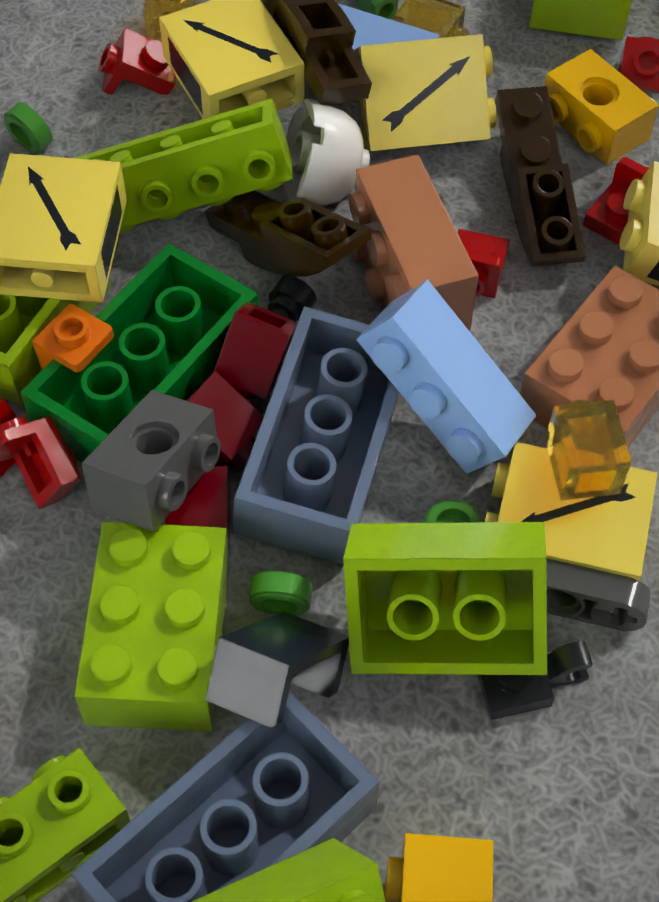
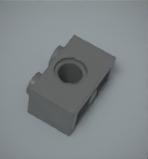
[82,390,221,532]

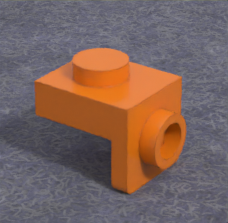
[32,303,114,372]

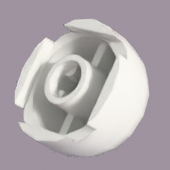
[282,99,370,206]

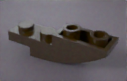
[261,0,372,105]
[495,86,586,266]
[204,190,372,277]

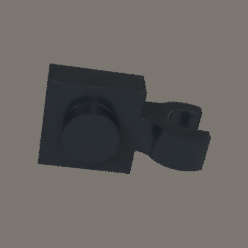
[477,641,593,720]

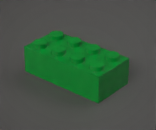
[20,243,259,463]

